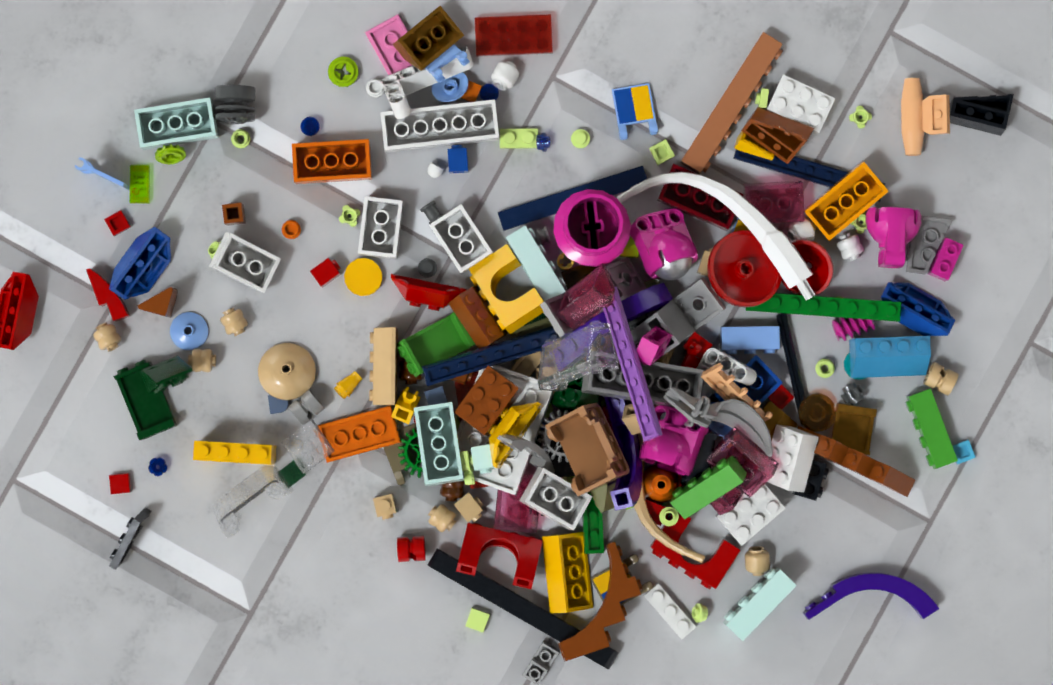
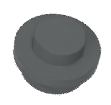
[418,258,437,278]

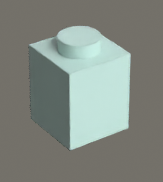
[471,444,495,474]

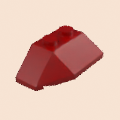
[0,272,39,350]
[391,274,467,311]

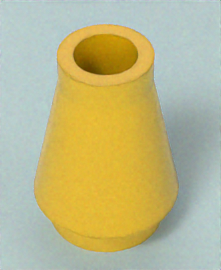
[334,371,362,399]

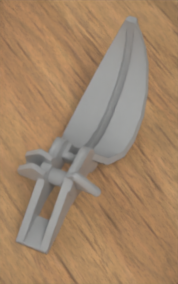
[663,386,773,457]

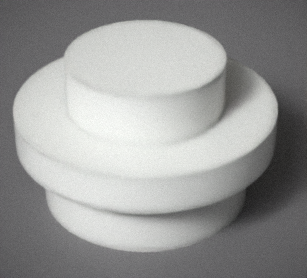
[366,78,384,98]

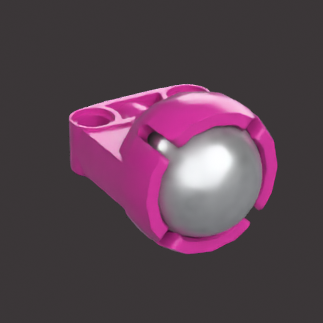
[630,208,698,280]

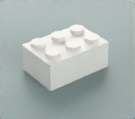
[766,74,835,136]
[358,196,404,259]
[429,204,493,275]
[209,232,281,293]
[762,424,819,492]
[519,467,593,531]
[715,479,786,546]

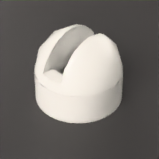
[428,162,444,178]

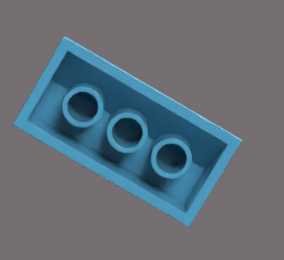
[849,336,931,378]

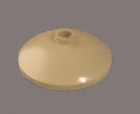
[258,343,316,400]

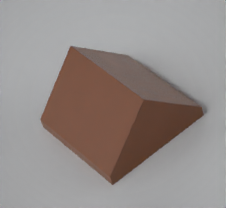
[137,287,178,318]

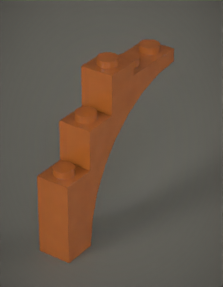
[797,426,915,497]
[558,542,643,662]

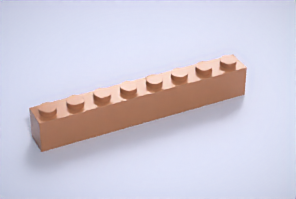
[680,32,783,175]

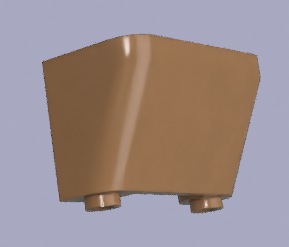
[545,403,629,496]

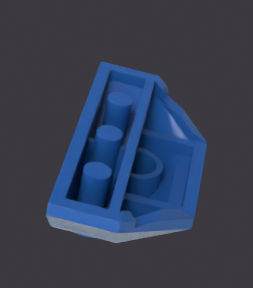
[109,227,171,300]
[880,282,955,336]

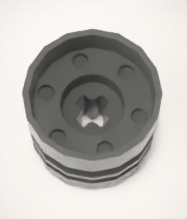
[215,85,256,124]

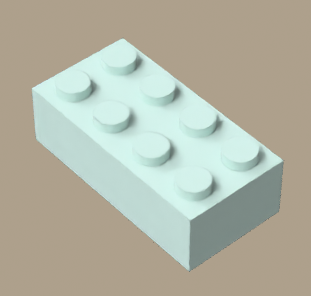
[134,97,219,150]
[506,225,567,301]
[414,402,464,486]
[723,567,797,641]

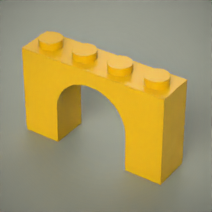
[469,244,544,334]
[193,441,276,465]

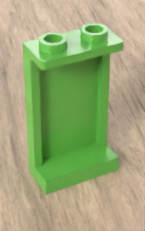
[397,312,476,377]

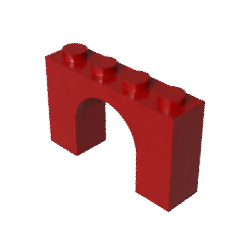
[650,508,740,590]
[456,523,543,589]

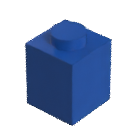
[447,145,469,174]

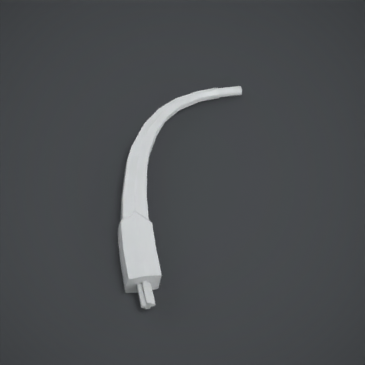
[616,172,816,300]

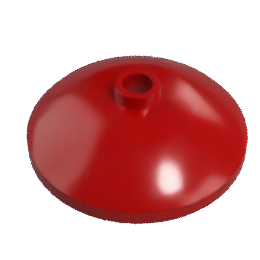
[781,240,834,295]

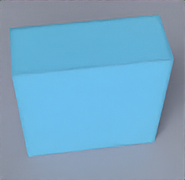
[952,440,976,464]

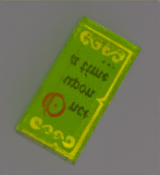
[130,165,150,204]

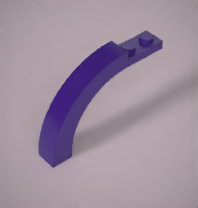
[549,283,674,369]
[604,396,642,511]
[803,573,939,620]

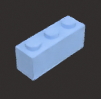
[720,326,780,354]

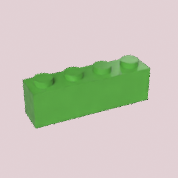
[905,389,958,469]
[670,456,747,519]

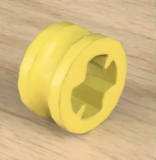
[557,253,574,270]

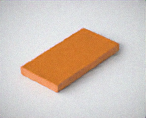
[317,405,401,463]

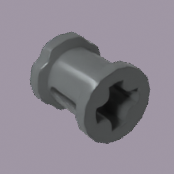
[420,201,444,224]

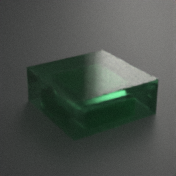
[279,460,306,487]

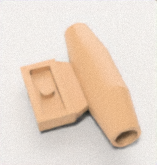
[901,78,950,156]

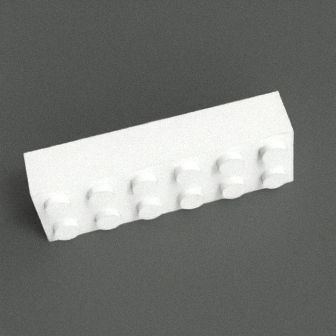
[380,99,500,153]

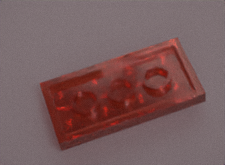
[475,14,553,57]

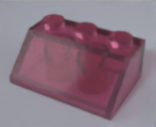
[743,181,804,223]
[556,263,615,330]
[706,427,779,498]
[494,474,539,533]

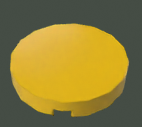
[344,258,382,296]

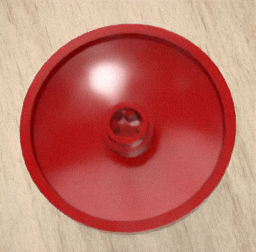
[707,230,782,308]

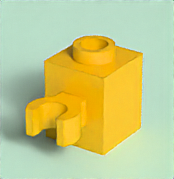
[391,387,421,424]

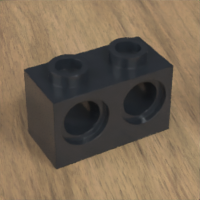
[792,460,829,501]

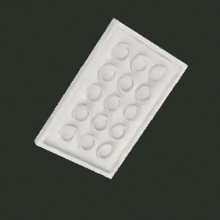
[457,365,555,495]

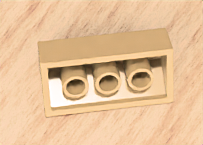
[369,327,398,405]

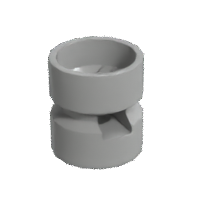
[288,390,325,426]

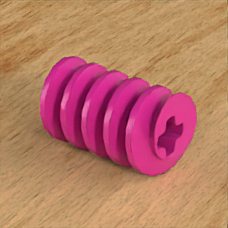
[832,318,875,341]

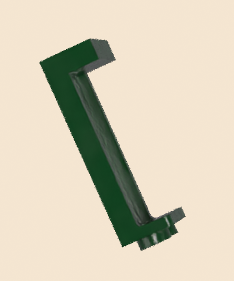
[113,360,177,440]

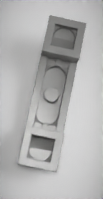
[497,434,555,474]

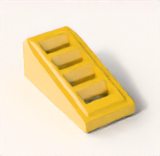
[734,131,774,160]

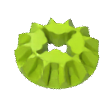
[328,57,358,87]
[155,144,186,165]

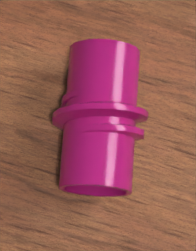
[553,189,631,267]

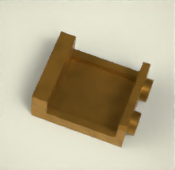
[831,404,877,455]

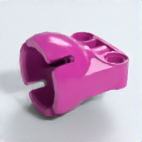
[865,207,922,269]
[639,405,709,476]

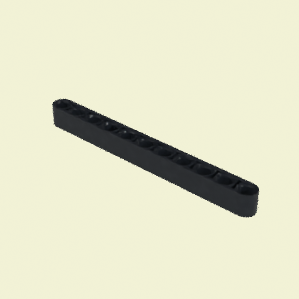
[427,548,618,669]

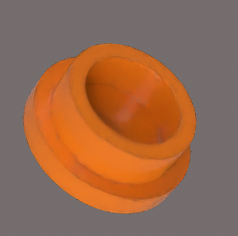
[282,220,301,239]

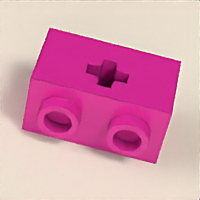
[928,238,964,282]
[636,326,673,366]

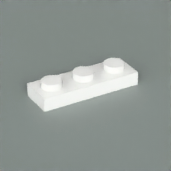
[644,583,696,639]

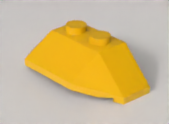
[489,402,544,469]

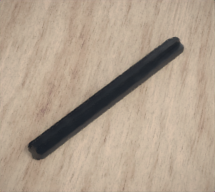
[776,313,806,425]

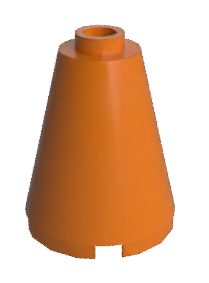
[643,465,678,503]

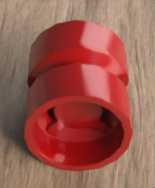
[397,536,426,562]

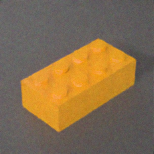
[804,161,889,241]

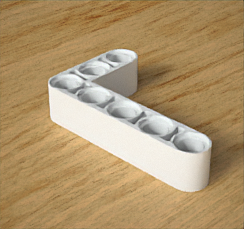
[381,45,474,119]
[696,348,757,398]

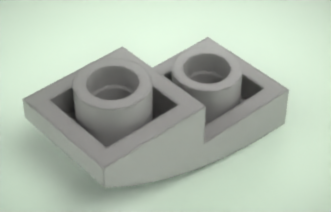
[522,641,560,685]

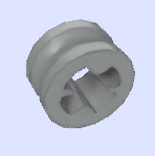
[537,226,551,245]

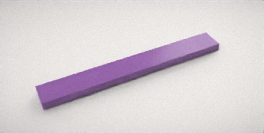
[599,287,663,442]

